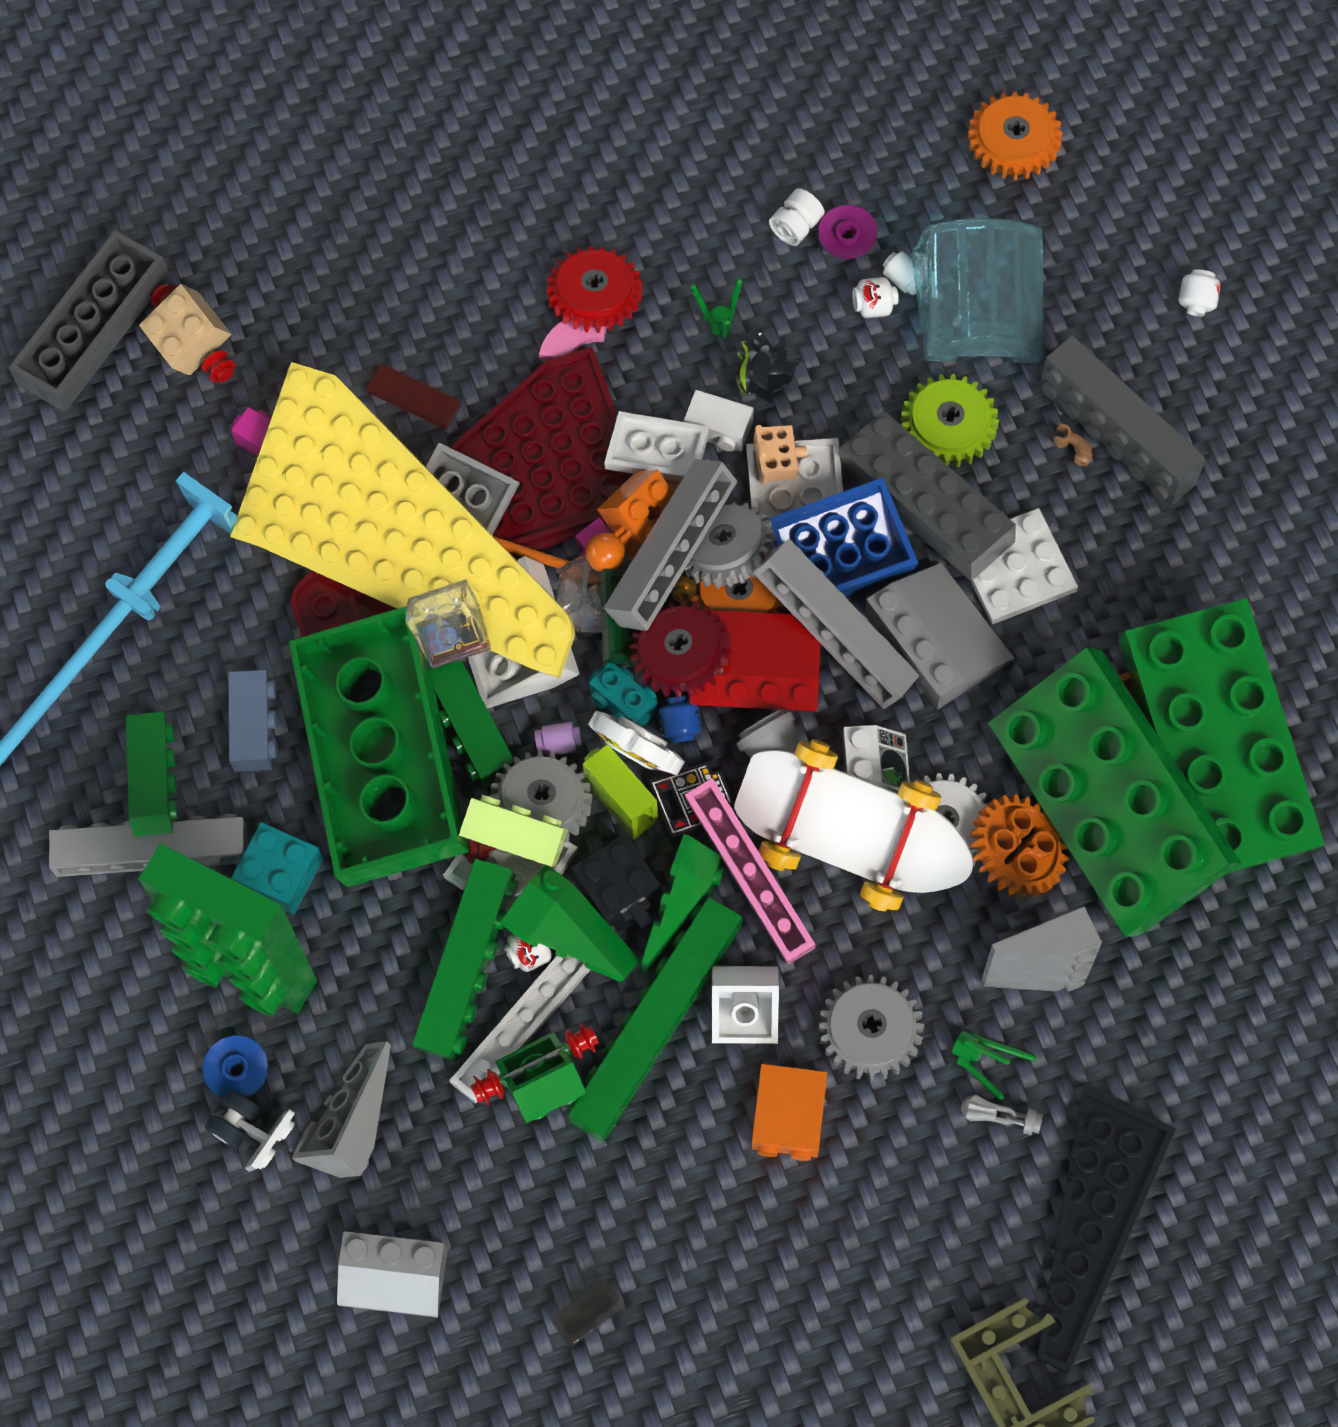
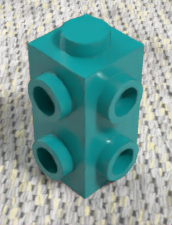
[589,663,658,727]

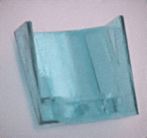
[912,218,1044,363]

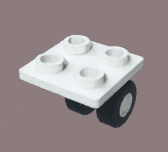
[205,1090,295,1172]

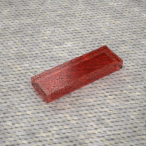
[367,364,461,430]

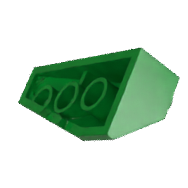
[641,834,725,973]
[500,865,640,983]

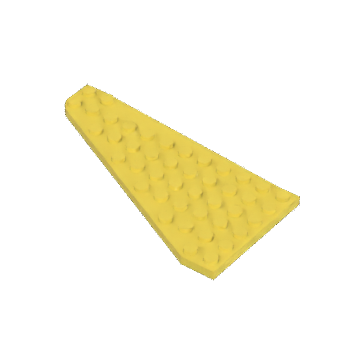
[230,362,575,678]

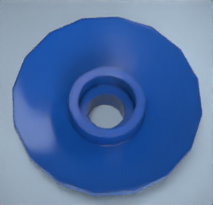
[202,1035,269,1099]

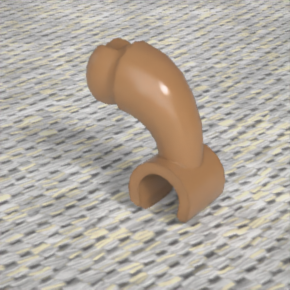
[1053,424,1092,466]

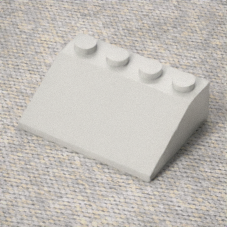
[467,556,580,708]

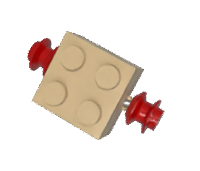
[139,284,235,382]

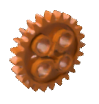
[969,794,1069,899]

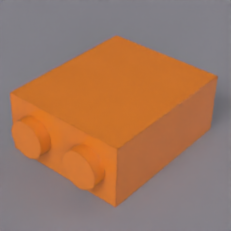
[752,1064,828,1161]

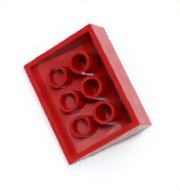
[690,610,821,711]

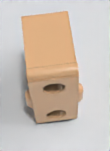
[753,425,807,485]

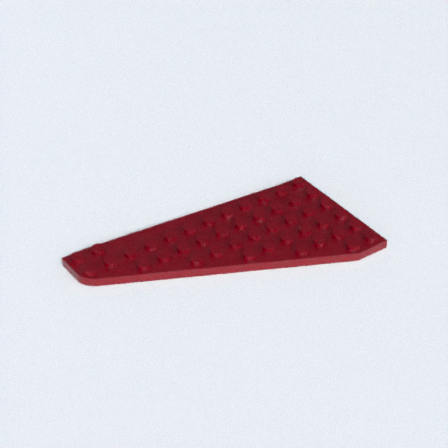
[291,346,633,637]

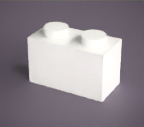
[684,390,754,452]

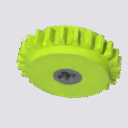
[901,374,999,467]

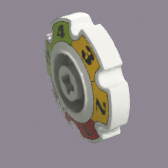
[588,711,685,776]

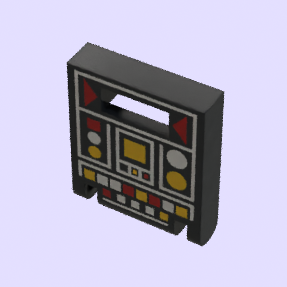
[647,759,740,843]

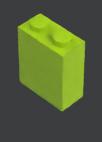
[583,744,658,840]

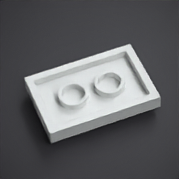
[604,411,709,482]

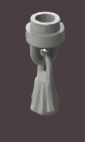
[961,1095,1043,1135]

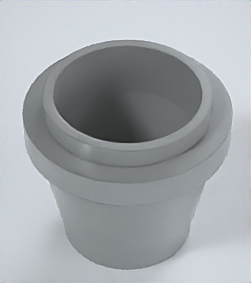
[736,709,800,759]

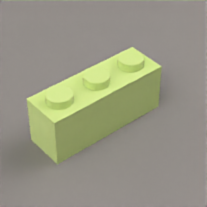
[459,794,568,867]

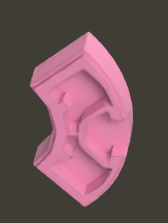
[539,321,607,360]

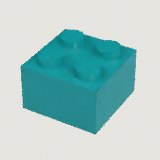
[231,822,323,915]

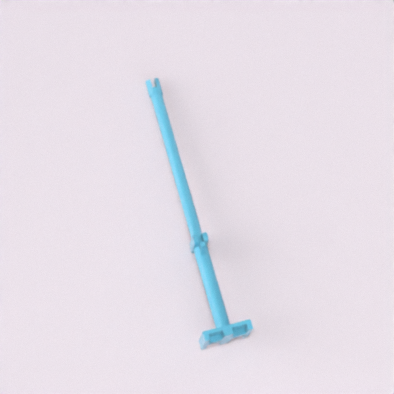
[0,472,238,766]

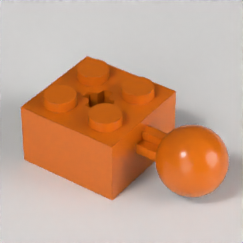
[585,469,674,572]

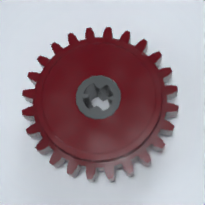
[630,601,732,698]

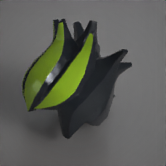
[736,332,801,403]

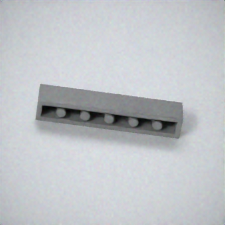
[604,459,738,631]
[753,538,920,709]
[49,814,248,877]

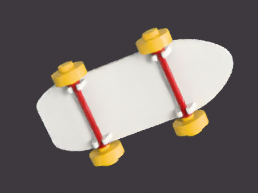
[734,739,974,912]

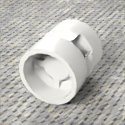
[769,189,824,246]

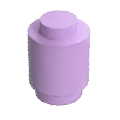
[535,721,582,757]

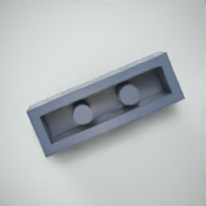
[228,670,277,772]

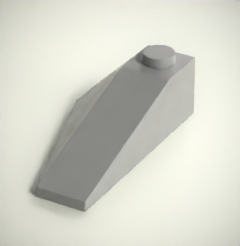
[292,1041,391,1178]

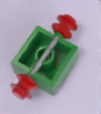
[470,1023,599,1124]

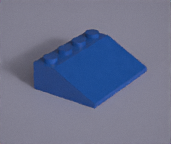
[767,478,918,597]

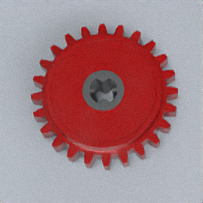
[547,246,642,333]

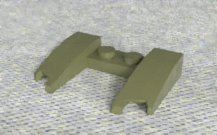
[950,1298,1094,1427]

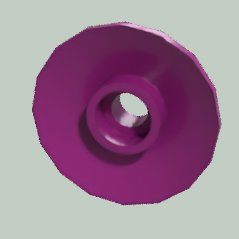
[818,205,877,259]

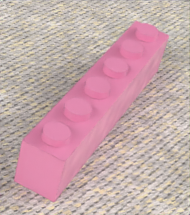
[685,778,816,965]

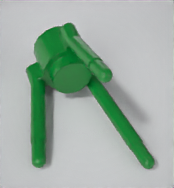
[690,278,743,338]
[952,1030,1037,1100]

